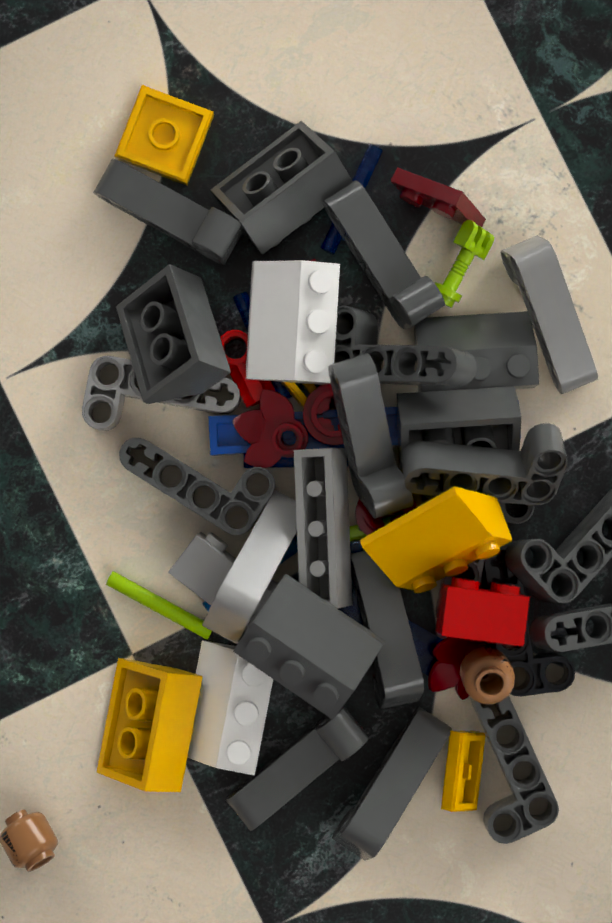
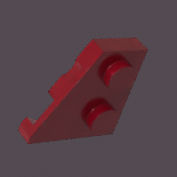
[391,167,486,227]

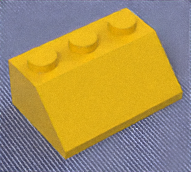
[360,487,513,593]
[96,658,203,792]

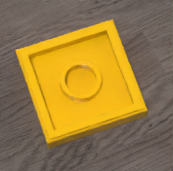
[115,85,214,185]

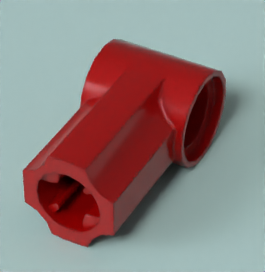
[220,330,276,409]

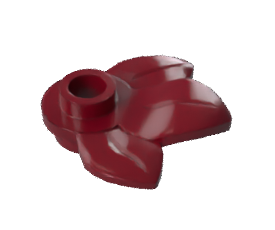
[233,390,309,468]
[428,637,492,700]

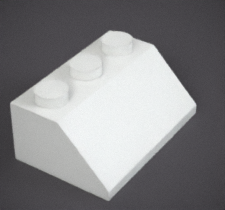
[245,260,340,385]
[187,640,273,776]

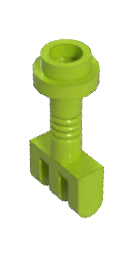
[435,220,494,308]

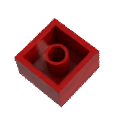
[435,577,530,647]

